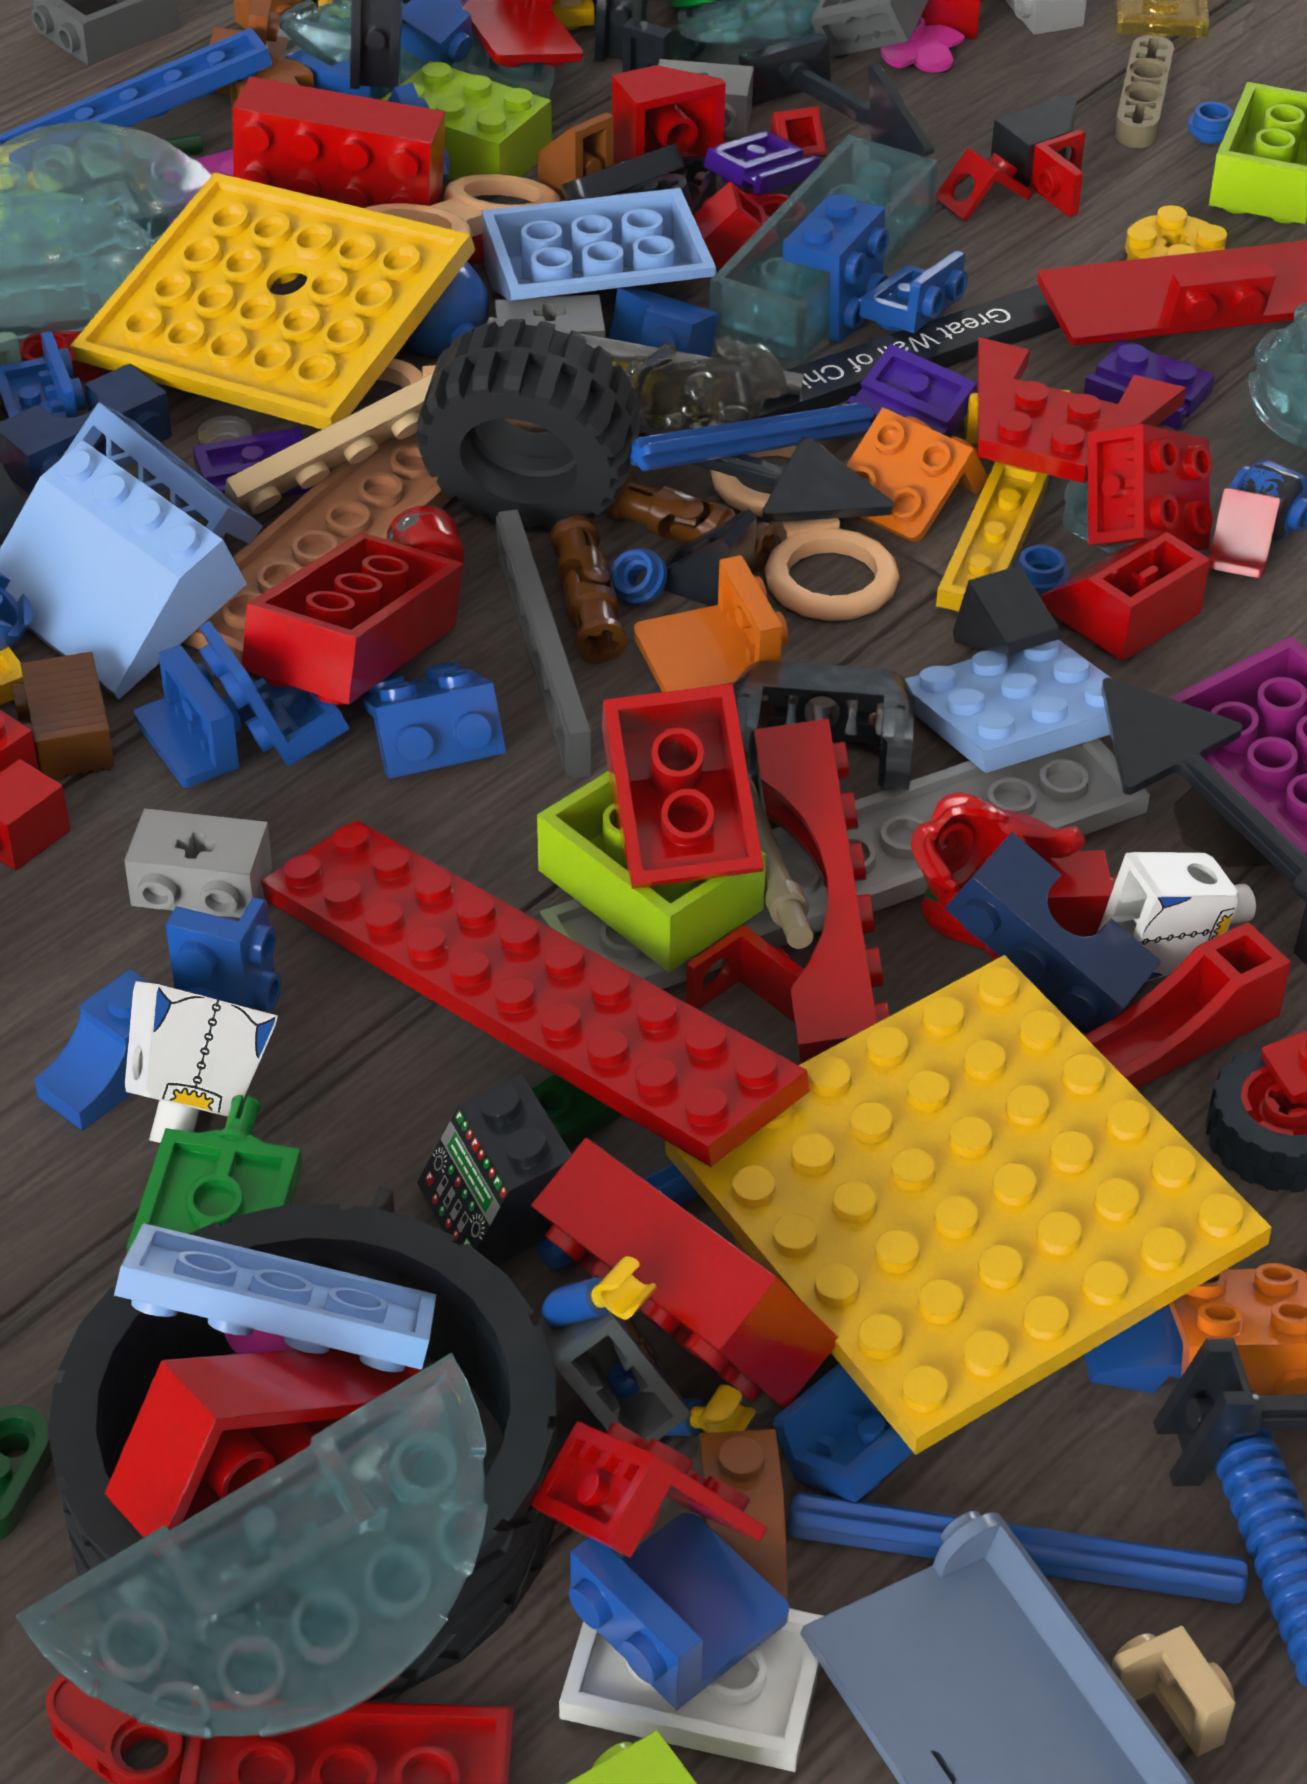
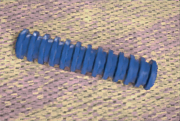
[1214,1429,1307,1687]

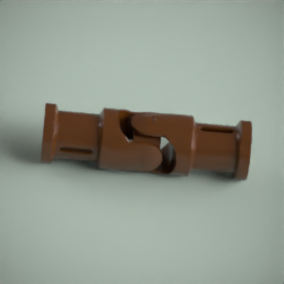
[606,473,777,570]
[549,515,628,664]

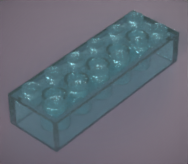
[710,135,938,362]

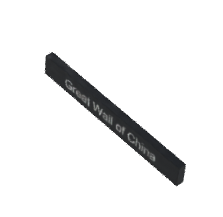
[698,285,1060,426]

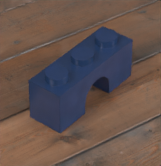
[0,364,172,496]
[944,832,1161,1034]

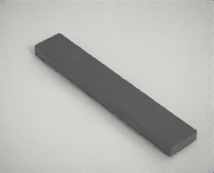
[496,509,591,779]

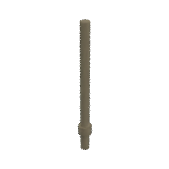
[749,777,813,949]

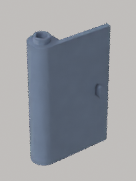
[800,1511,1195,1784]

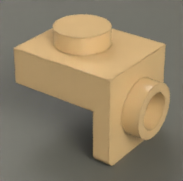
[1111,1625,1235,1757]

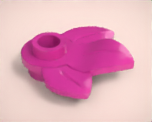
[880,17,965,73]

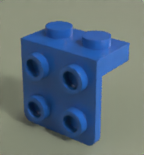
[783,194,890,343]
[199,621,350,767]
[357,662,506,779]
[569,1513,789,1711]

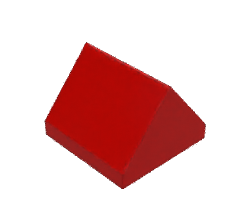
[770,106,827,158]

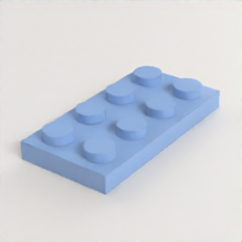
[114,1223,436,1372]

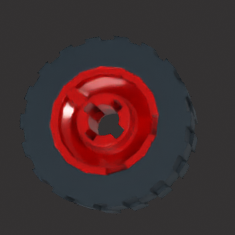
[1206,1044,1307,1193]

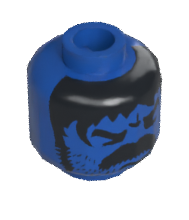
[1230,459,1307,542]

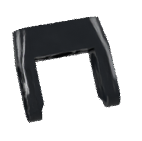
[733,661,915,790]

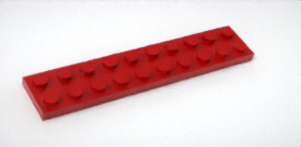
[260,820,810,1167]

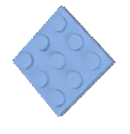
[905,639,1111,773]

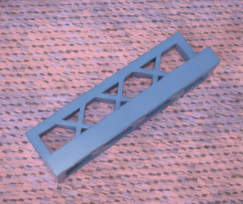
[62,402,263,544]

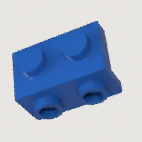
[859,250,968,333]
[0,331,86,419]
[133,645,241,788]
[165,897,282,1012]
[773,1363,913,1503]

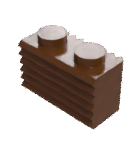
[12,651,115,779]

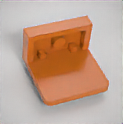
[846,407,988,542]
[633,555,788,692]
[1169,1263,1307,1395]

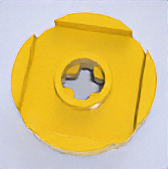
[1124,205,1227,260]

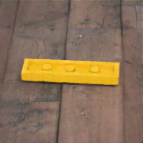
[936,461,1049,612]

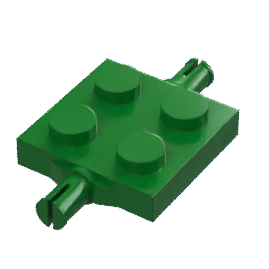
[126,1095,303,1252]

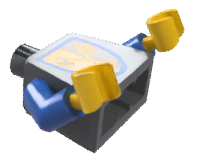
[538,1256,756,1442]

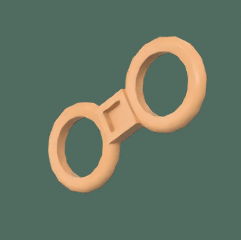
[364,174,561,237]
[711,442,900,622]

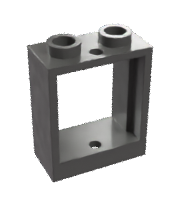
[31,0,179,66]
[810,0,929,57]

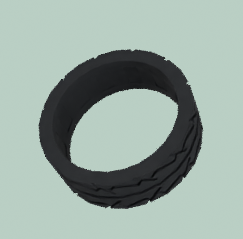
[48,1204,557,1702]

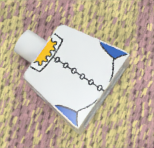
[1097,852,1256,982]
[125,981,278,1143]

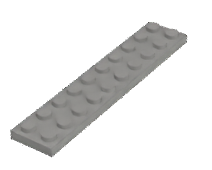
[539,738,1150,989]

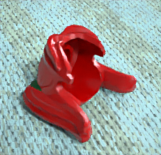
[911,792,1085,960]

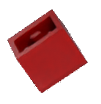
[1039,532,1210,662]

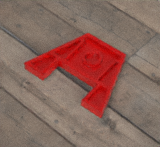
[977,337,1186,484]

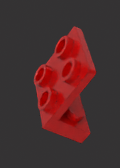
[1088,424,1213,550]
[530,1421,768,1558]

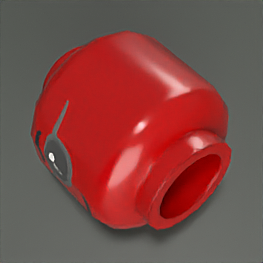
[386,506,465,563]

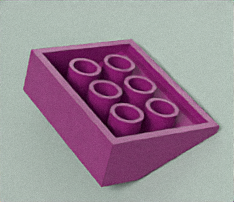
[1169,636,1307,857]

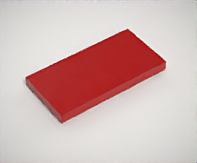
[179,1696,514,1784]

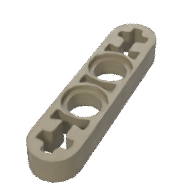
[1114,35,1174,148]

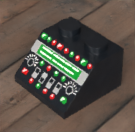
[417,1074,572,1266]

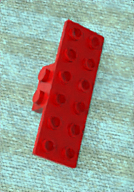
[463,0,583,68]
[1036,240,1307,346]

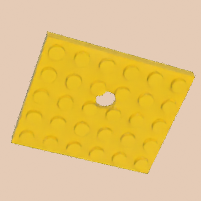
[70,172,475,430]

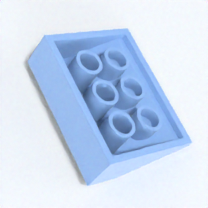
[482,188,716,301]
[0,440,247,700]

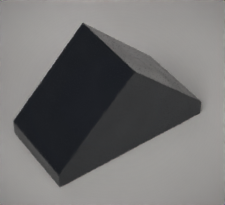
[663,509,757,606]
[953,565,1061,655]

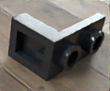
[622,18,705,73]

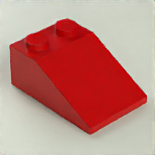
[602,683,764,889]

